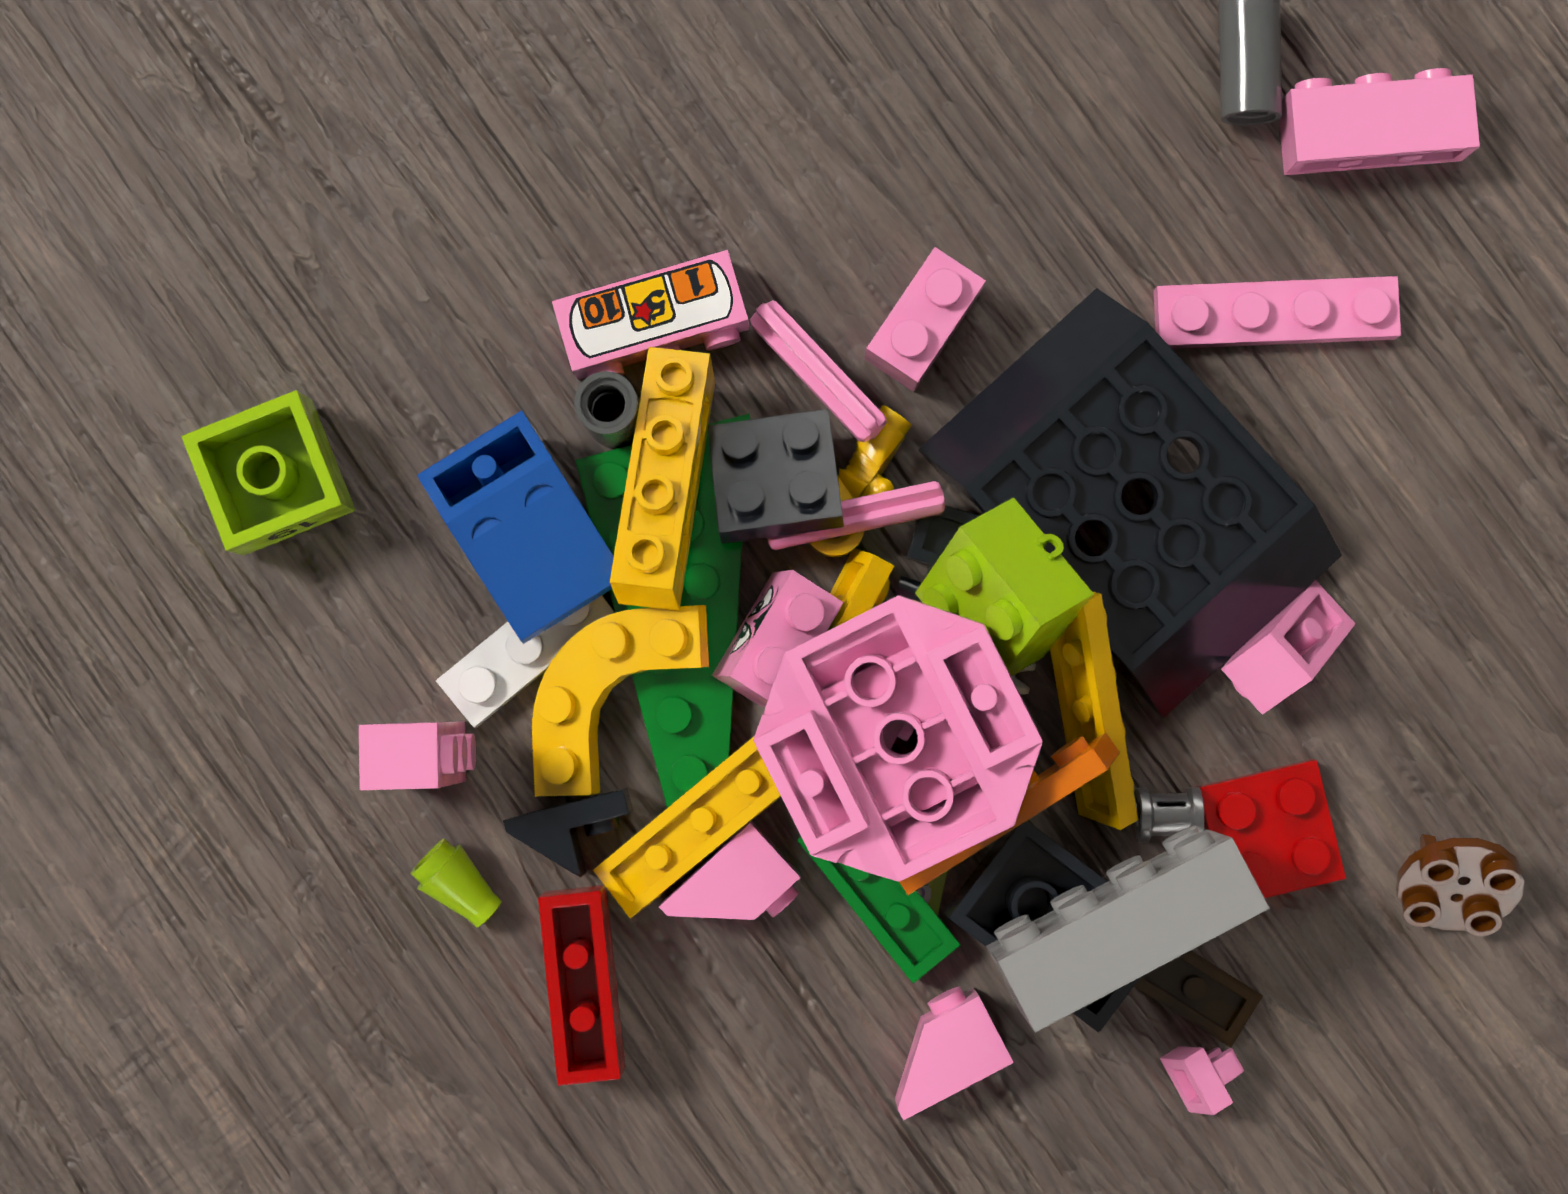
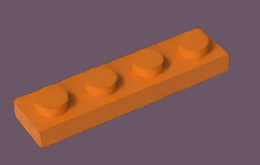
[899,732,1120,895]

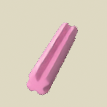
[750,300,887,443]
[767,481,945,550]

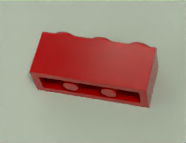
[538,885,626,1086]

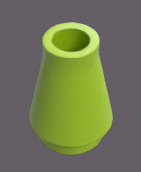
[410,838,502,928]

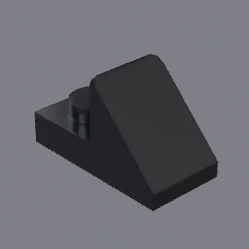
[503,788,633,877]

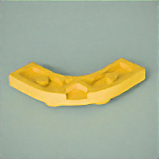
[532,605,709,797]

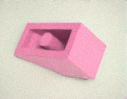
[1221,580,1356,715]
[659,821,801,920]
[895,986,1014,1121]

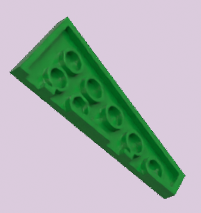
[575,413,750,808]

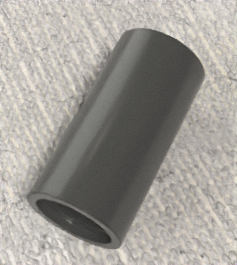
[1219,0,1282,126]
[574,371,640,448]

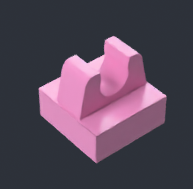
[1160,1046,1244,1115]

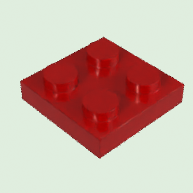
[1197,759,1346,898]

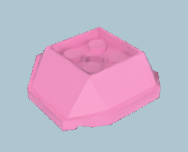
[753,595,1043,882]

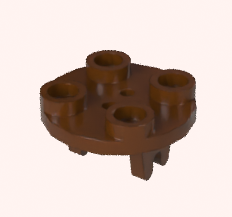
[1396,834,1525,936]

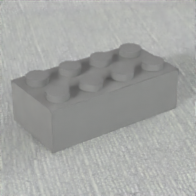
[986,826,1270,1033]

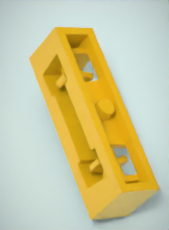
[610,347,715,611]

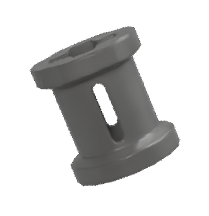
[1134,787,1204,842]

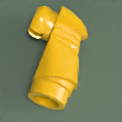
[839,405,912,499]

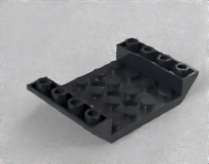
[918,288,1342,718]

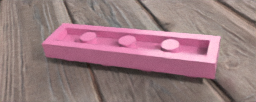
[1153,276,1401,349]

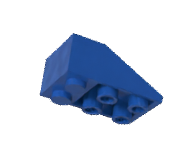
[417,410,614,644]

